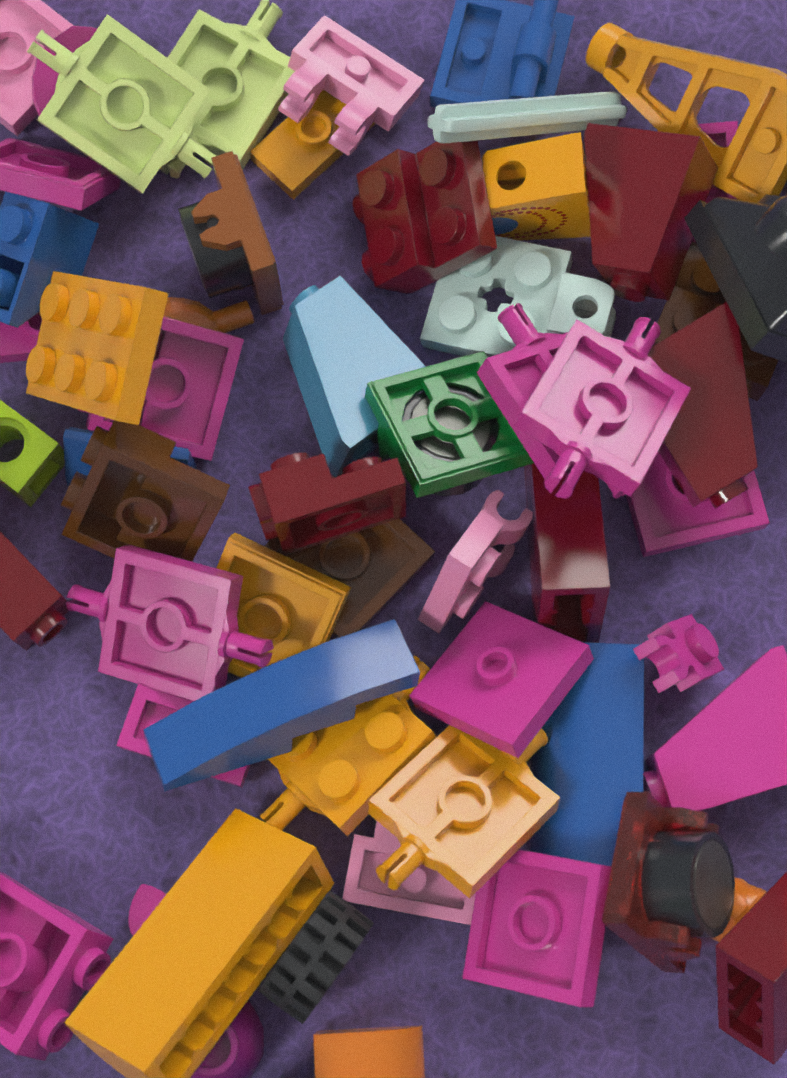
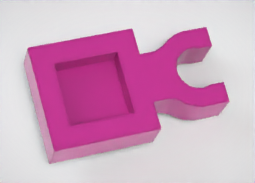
[633,614,724,693]

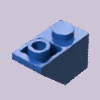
[0,191,99,328]

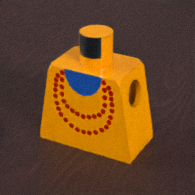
[482,132,591,241]

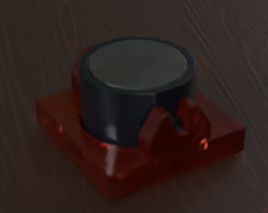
[602,792,735,973]

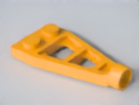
[586,22,787,203]

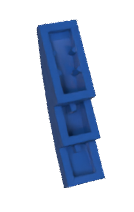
[144,619,420,792]

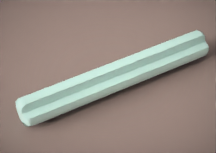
[428,91,627,144]

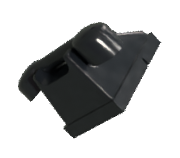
[684,195,787,363]

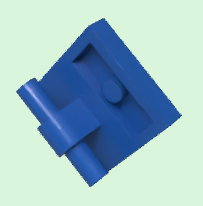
[430,0,575,108]

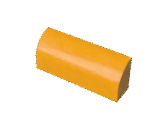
[64,808,335,1078]

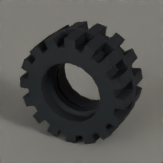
[259,891,374,1024]

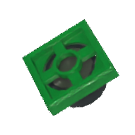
[365,351,534,498]

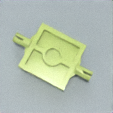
[160,0,295,178]
[27,14,218,194]

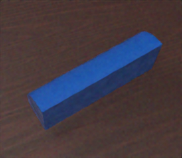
[530,643,644,914]

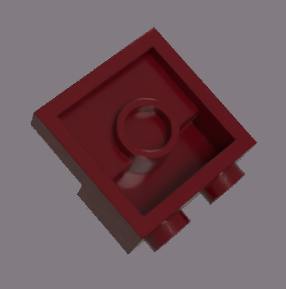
[352,140,498,294]
[248,452,406,556]

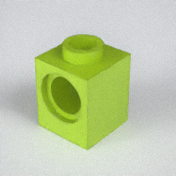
[0,400,65,507]

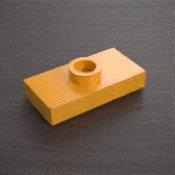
[250,90,376,200]

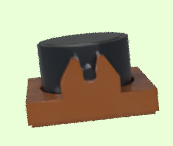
[178,151,284,315]

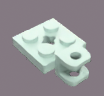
[420,236,616,357]

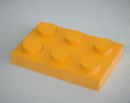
[26,271,169,425]

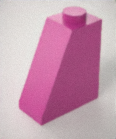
[643,645,787,822]

